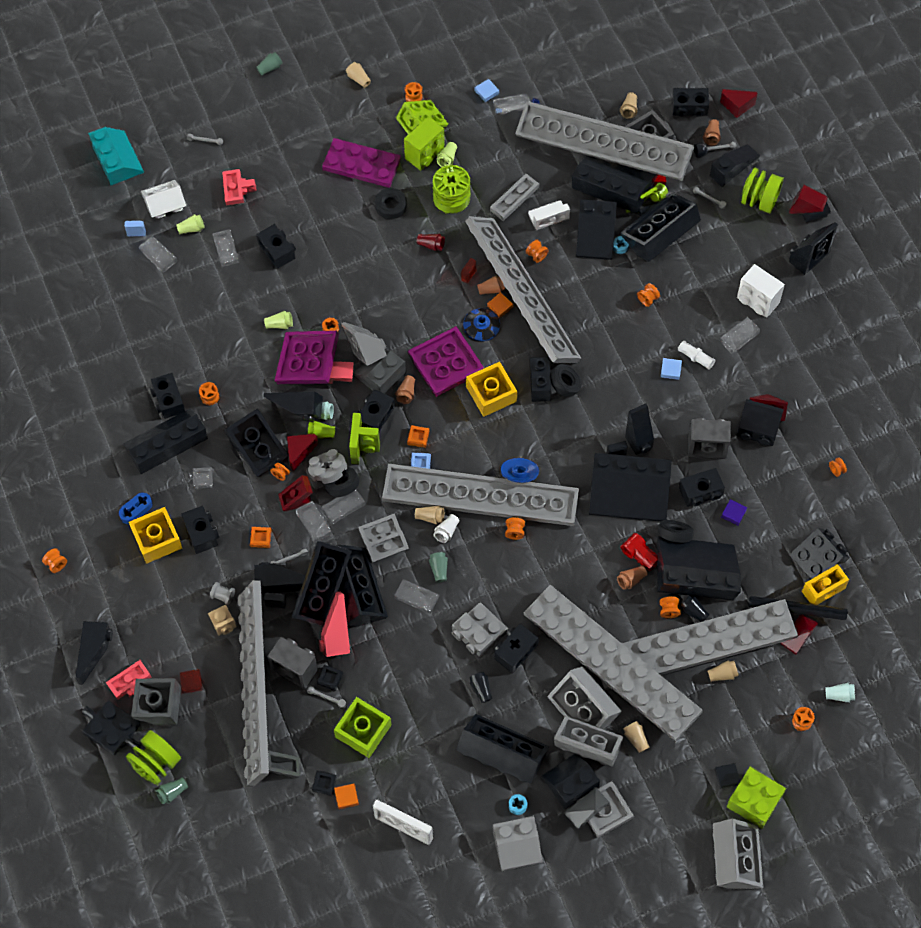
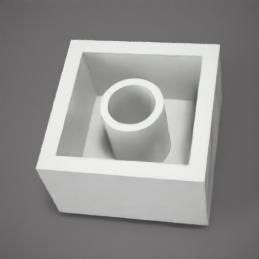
[737,264,785,318]

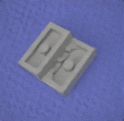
[358,514,409,563]

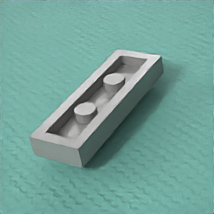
[490,174,539,221]

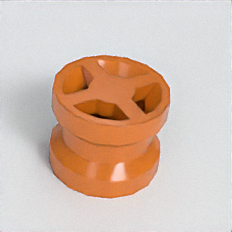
[405,82,423,102]
[526,240,549,263]
[637,283,660,307]
[199,382,219,406]
[505,518,525,540]
[42,548,67,573]
[659,596,680,619]
[792,707,815,731]

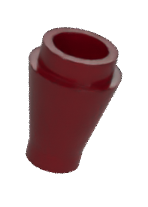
[417,234,445,252]

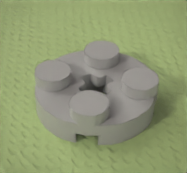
[308,449,347,484]

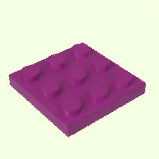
[408,326,484,397]
[275,331,339,384]

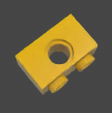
[802,564,849,605]

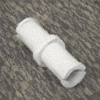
[678,341,715,369]

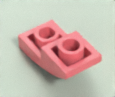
[329,362,354,384]

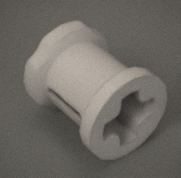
[210,582,235,605]

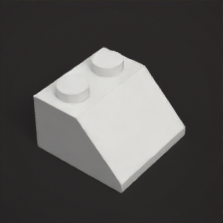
[141,180,186,218]

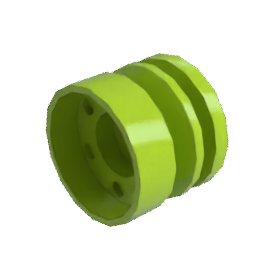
[433,165,470,213]
[741,168,784,214]
[125,730,181,785]

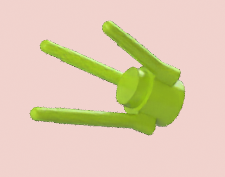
[626,183,668,213]

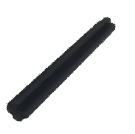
[748,596,848,620]

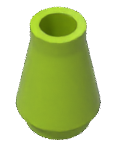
[307,421,335,439]

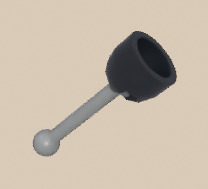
[694,142,736,158]

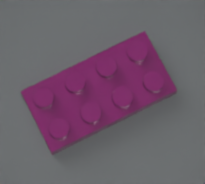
[322,138,401,188]

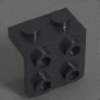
[791,528,850,579]

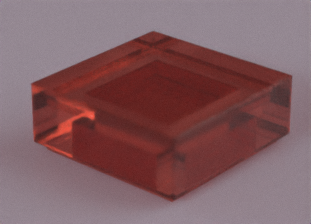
[461,258,477,283]
[180,669,203,693]

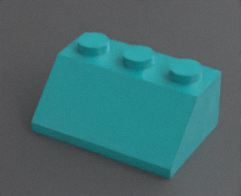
[88,127,144,185]

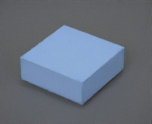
[475,79,499,102]
[125,221,146,236]
[661,358,682,380]
[411,453,431,469]

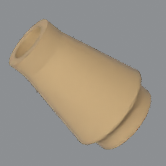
[346,62,371,88]
[620,93,637,119]
[415,505,444,525]
[707,660,739,682]
[623,721,649,753]

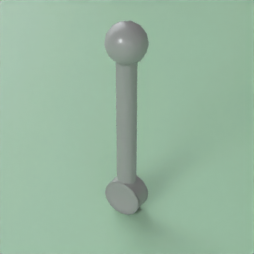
[187,134,223,145]
[693,187,726,209]
[270,549,308,565]
[307,686,346,708]

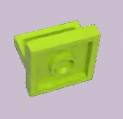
[349,413,380,464]

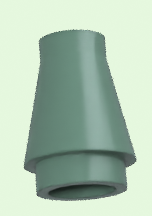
[256,52,283,76]
[428,552,448,583]
[156,778,188,804]

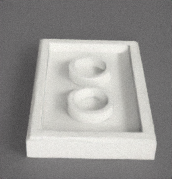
[373,799,433,845]

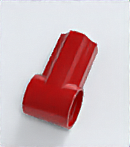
[620,533,658,571]

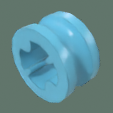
[613,236,629,254]
[509,794,527,815]

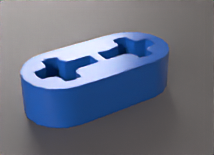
[119,493,152,524]

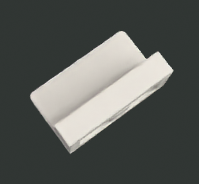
[528,201,570,230]

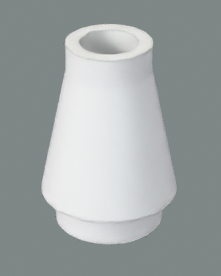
[434,514,459,543]

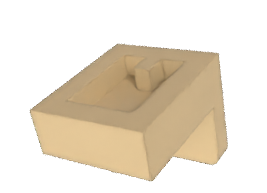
[208,605,236,636]

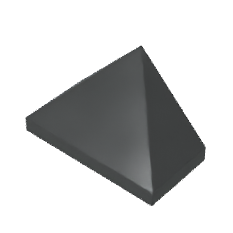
[268,751,300,778]
[565,787,610,829]

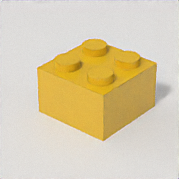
[466,362,517,417]
[129,507,182,564]

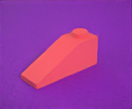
[319,592,350,657]

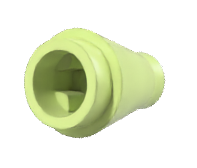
[437,142,457,167]
[176,214,205,234]
[264,311,293,329]

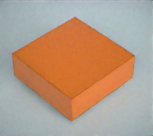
[487,292,513,318]
[407,425,430,448]
[250,527,272,548]
[334,784,359,809]

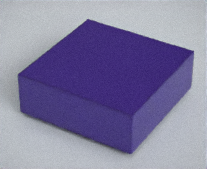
[721,499,747,526]

